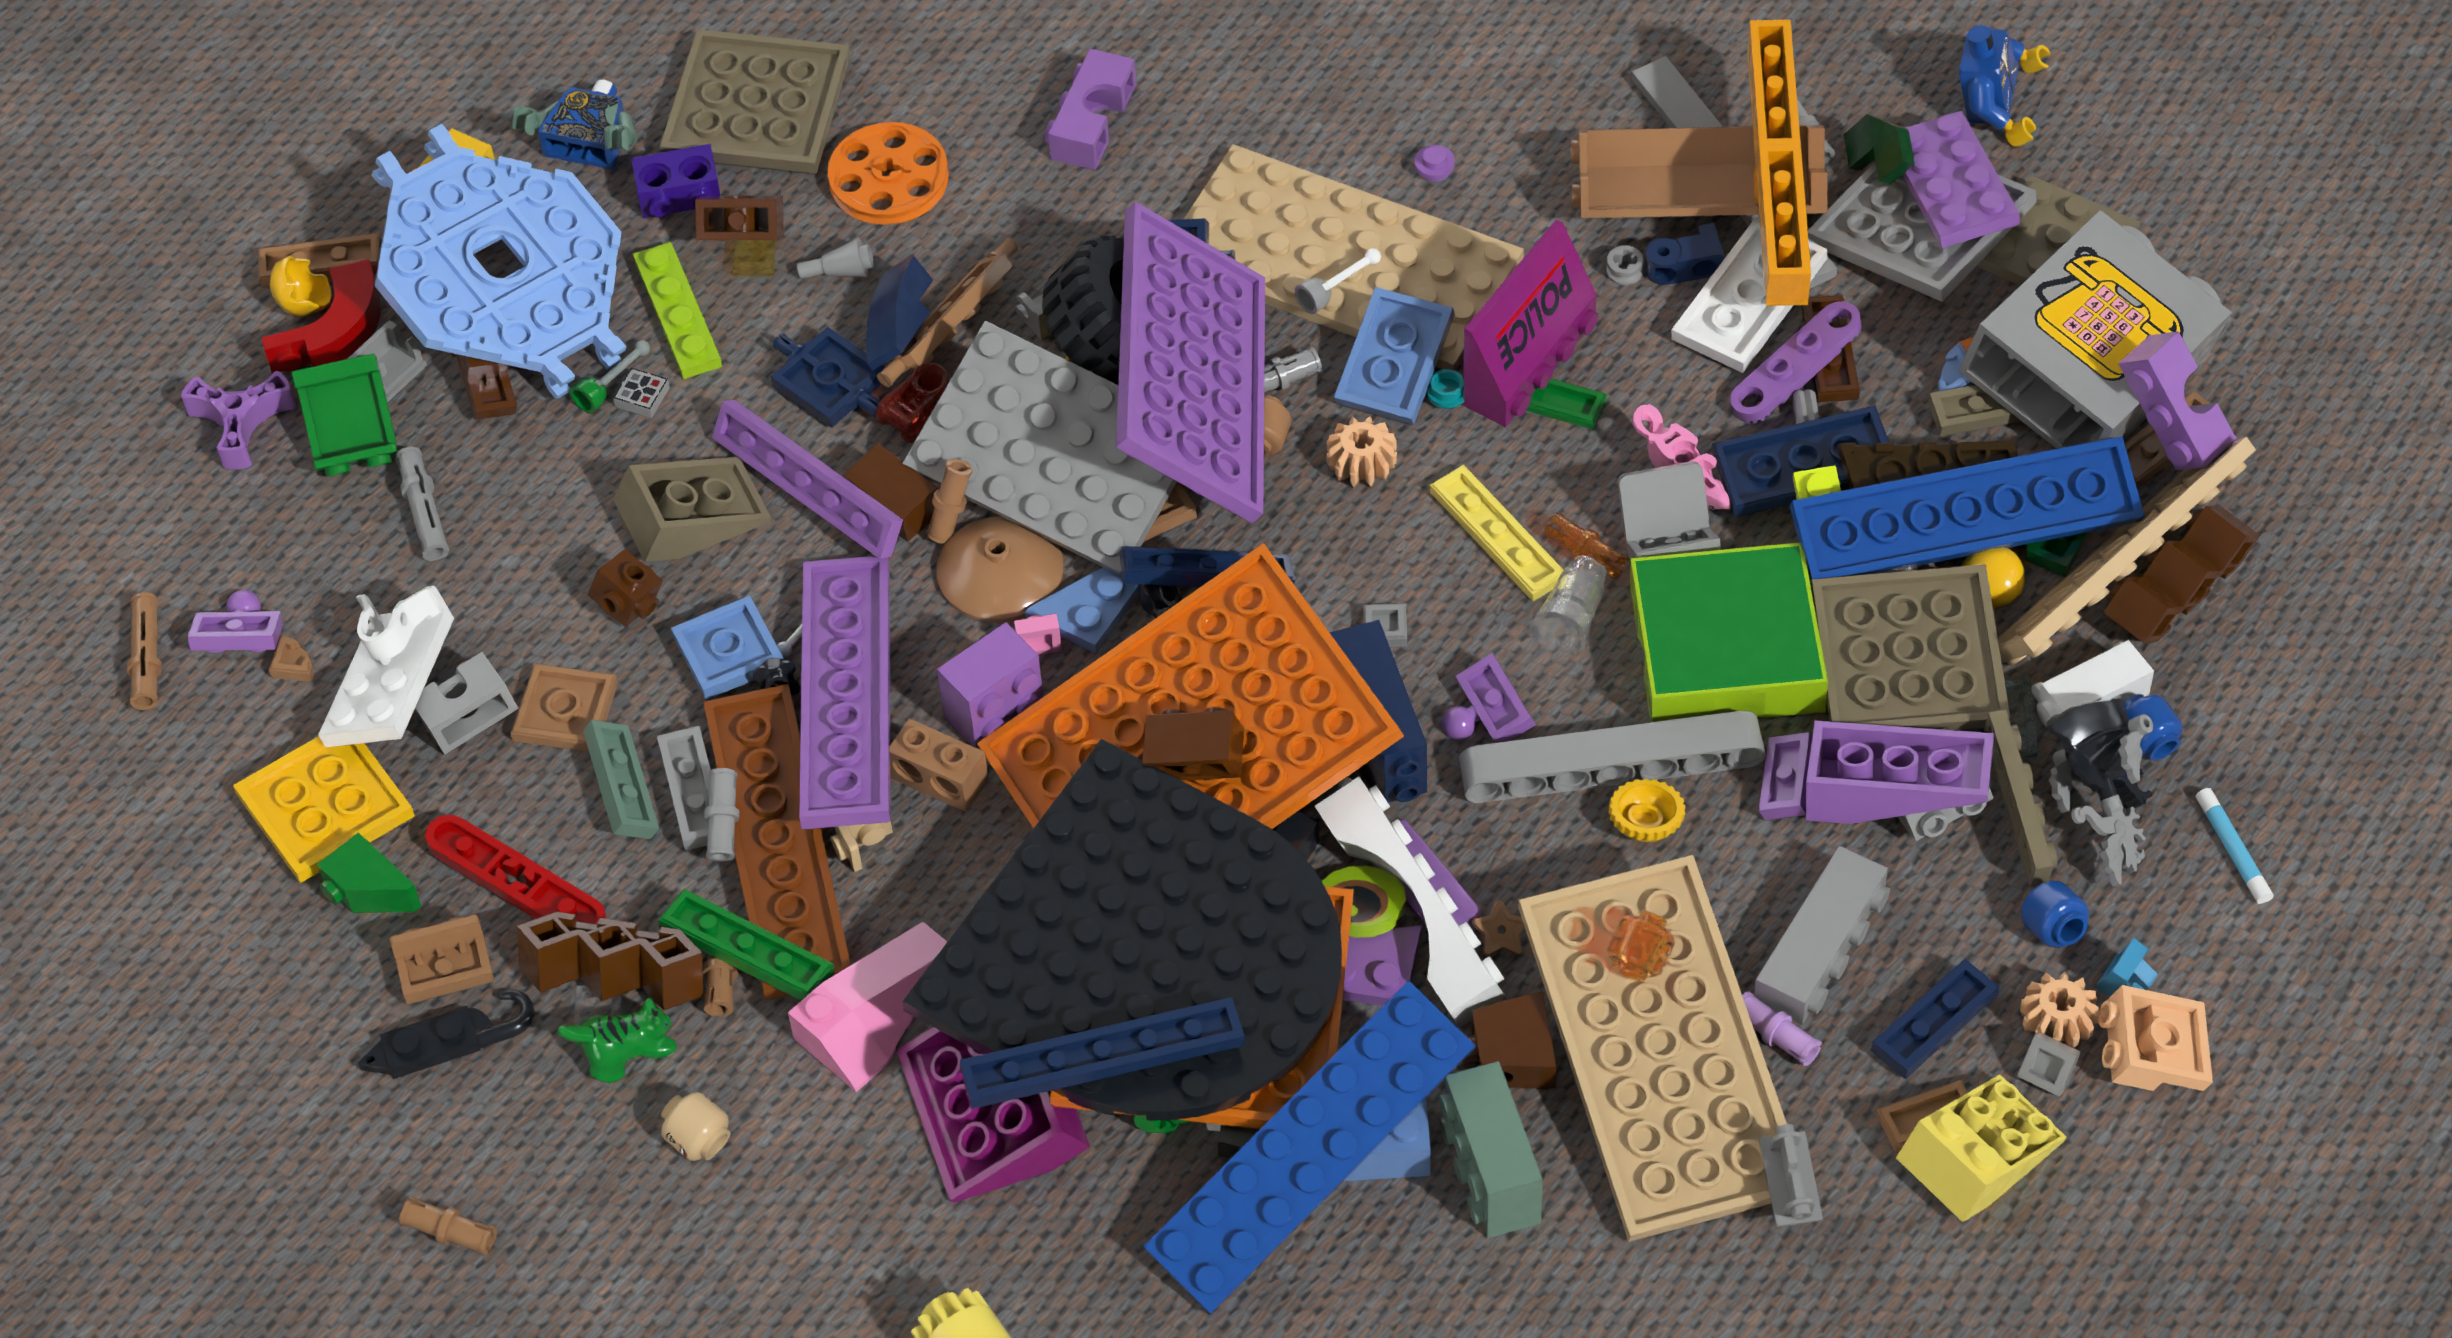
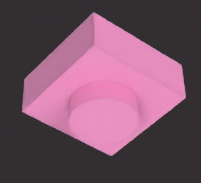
[1014,614,1062,655]

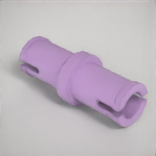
[1742,992,1822,1066]

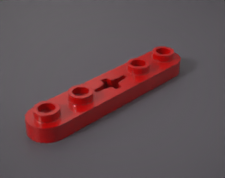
[425,815,607,925]

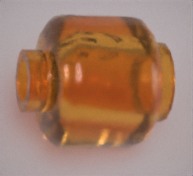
[1607,910,1675,982]

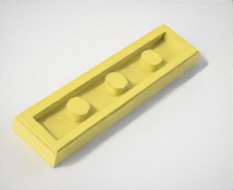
[1430,464,1567,602]

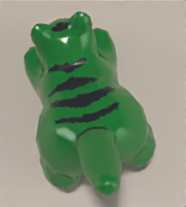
[557,998,677,1083]

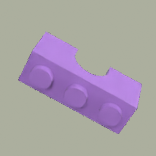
[1045,49,1136,170]
[2118,331,2236,470]

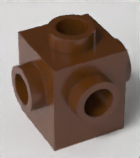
[588,549,663,627]

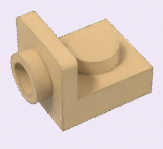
[830,822,893,872]

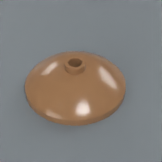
[936,516,1064,623]

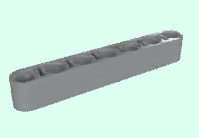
[1458,711,1766,804]

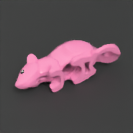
[1633,404,1731,510]

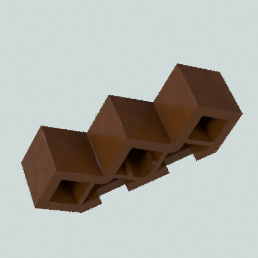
[2104,505,2261,643]
[517,912,703,1010]

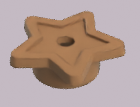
[1472,900,1525,956]

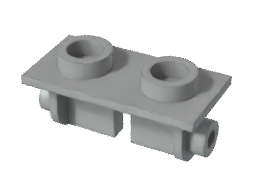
[1759,1124,1823,1227]

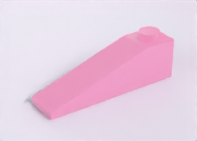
[788,922,947,1092]

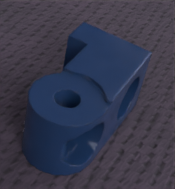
[1646,222,1724,285]

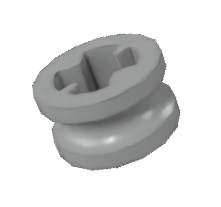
[1607,246,1643,285]

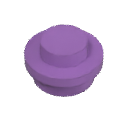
[1415,145,1455,182]

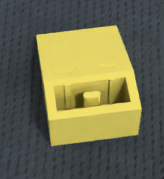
[1896,1074,2067,1222]

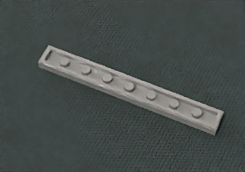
[1632,56,1837,288]

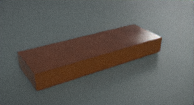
[1801,295,1860,403]

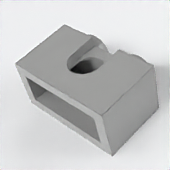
[415,652,519,755]

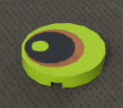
[1322,866,1406,938]

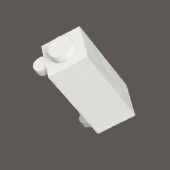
[2031,640,2154,727]

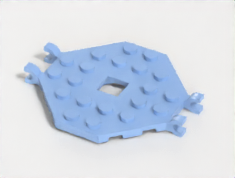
[372,124,627,400]

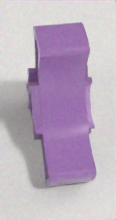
[181,371,296,470]

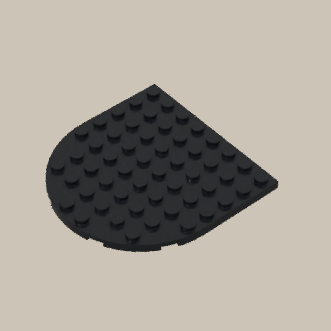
[903,739,1342,1121]

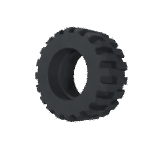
[1042,235,1124,385]

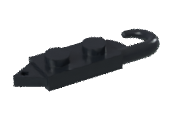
[358,990,535,1079]

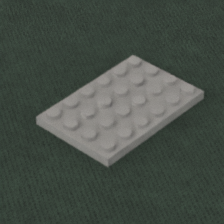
[902,320,1177,576]

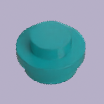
[1427,369,1464,409]

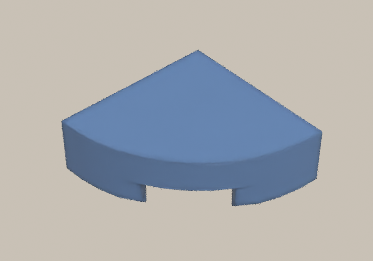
[1938,343,1976,391]

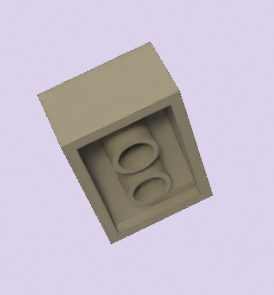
[613,457,772,562]

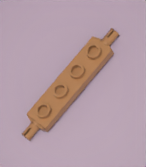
[877,238,1018,387]

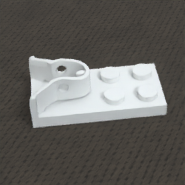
[318,586,454,747]

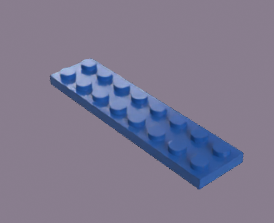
[1789,436,2145,586]
[1143,980,1476,1315]

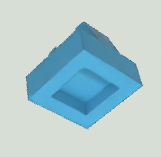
[2095,938,2158,997]

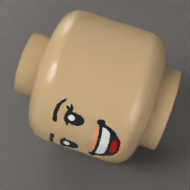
[661,1092,731,1161]

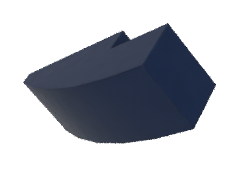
[866,255,933,370]

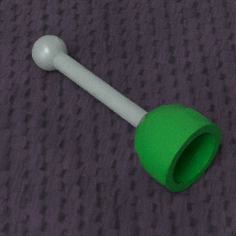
[570,340,650,414]

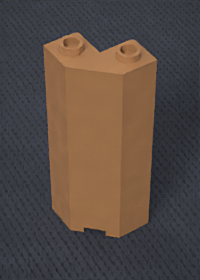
[1571,125,1828,218]

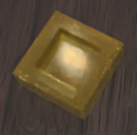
[733,240,777,277]

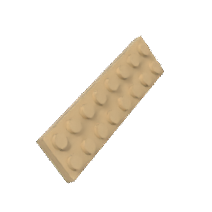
[1998,436,2256,666]

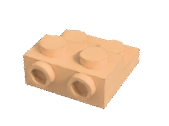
[2098,985,2213,1091]

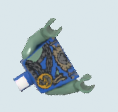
[511,80,637,170]

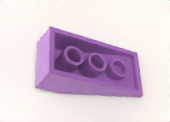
[1806,721,1994,824]

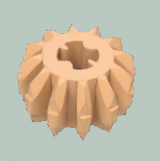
[1327,416,1397,487]
[2020,971,2100,1049]

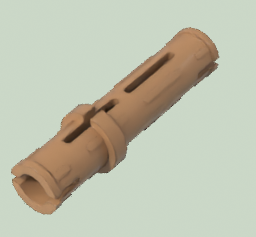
[127,592,162,710]

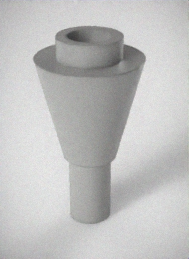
[797,238,874,279]

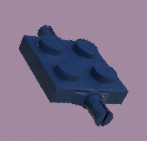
[770,327,886,428]

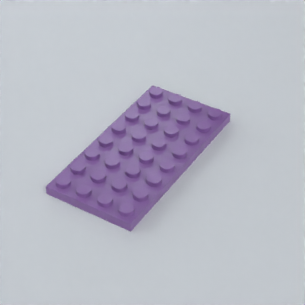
[1116,201,1265,523]

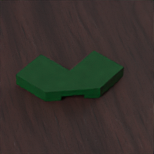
[1843,114,1915,185]

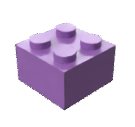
[937,622,1044,749]

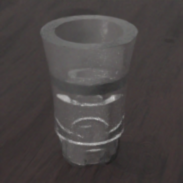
[1530,556,1607,654]

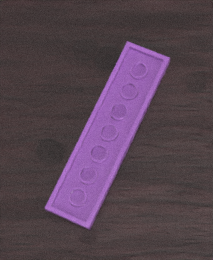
[799,556,891,829]

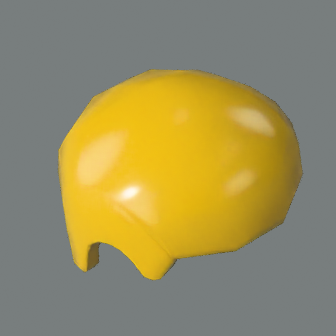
[270,256,332,317]
[1961,547,2025,609]

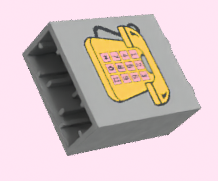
[1958,210,2232,449]

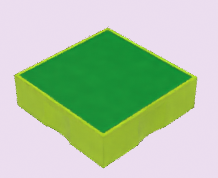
[1630,542,1828,723]

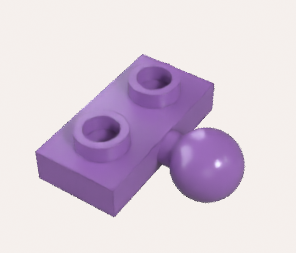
[188,590,283,653]
[1441,653,1536,743]

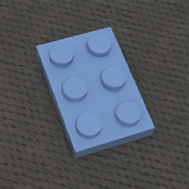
[1334,287,1455,425]

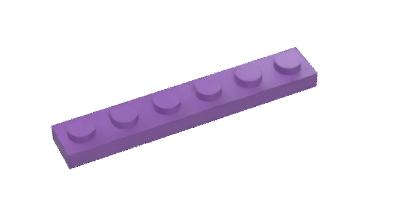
[712,400,903,559]

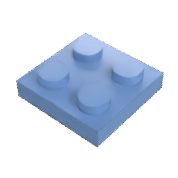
[671,595,783,700]

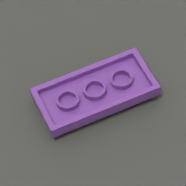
[1902,111,2020,248]

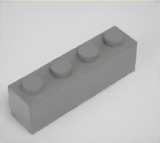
[1754,846,1890,1025]

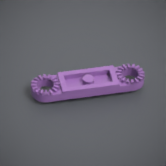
[1730,301,1862,424]

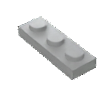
[657,726,711,851]

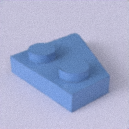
[1025,567,1140,653]

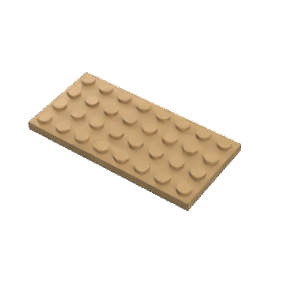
[1184,144,1524,371]
[1518,855,1787,1242]

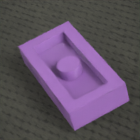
[1759,732,1812,820]

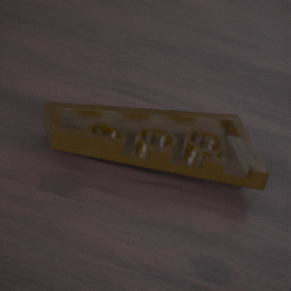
[1837,441,2019,489]

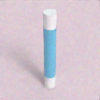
[2195,788,2274,904]

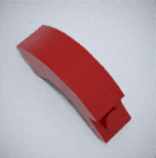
[261,259,381,374]

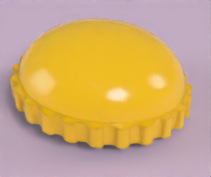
[1608,778,1686,842]

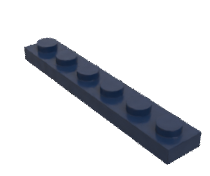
[959,997,1245,1109]

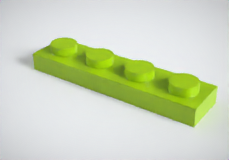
[633,242,722,379]

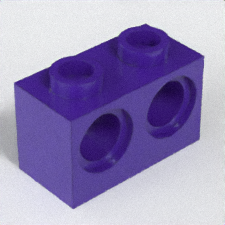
[631,144,721,218]

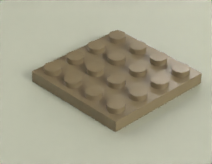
[660,29,851,174]
[1811,564,2010,730]

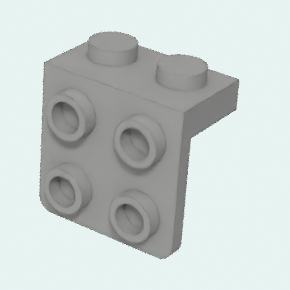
[1618,461,1721,559]

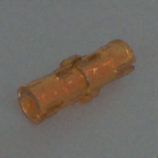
[1544,513,1627,578]

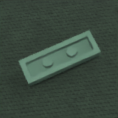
[583,720,659,839]

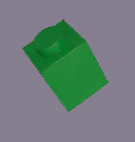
[317,832,422,913]

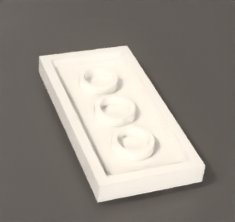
[1671,217,1827,373]

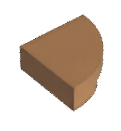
[269,635,314,682]

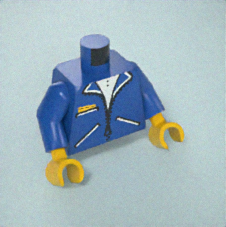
[1959,25,2050,146]

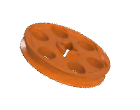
[828,122,949,224]

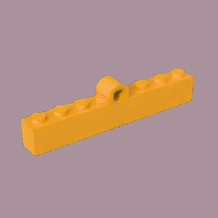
[1747,20,1811,306]

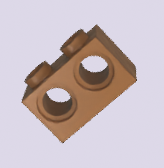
[889,718,989,812]

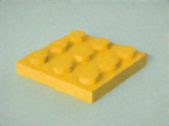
[233,736,415,883]

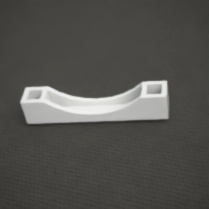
[1315,776,1506,1027]

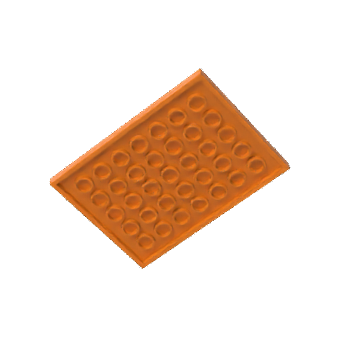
[977,543,1404,829]

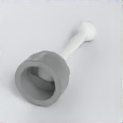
[1295,248,1381,314]

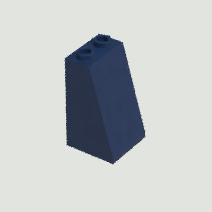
[1330,620,1427,803]

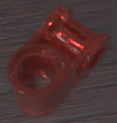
[876,363,949,443]

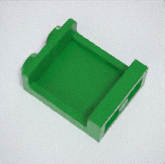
[291,354,399,477]

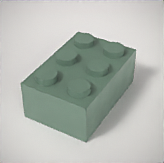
[1439,1061,1543,1238]

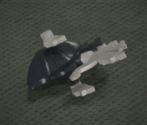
[2046,696,2153,887]

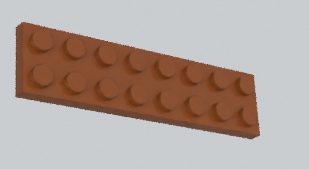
[703,684,851,1000]

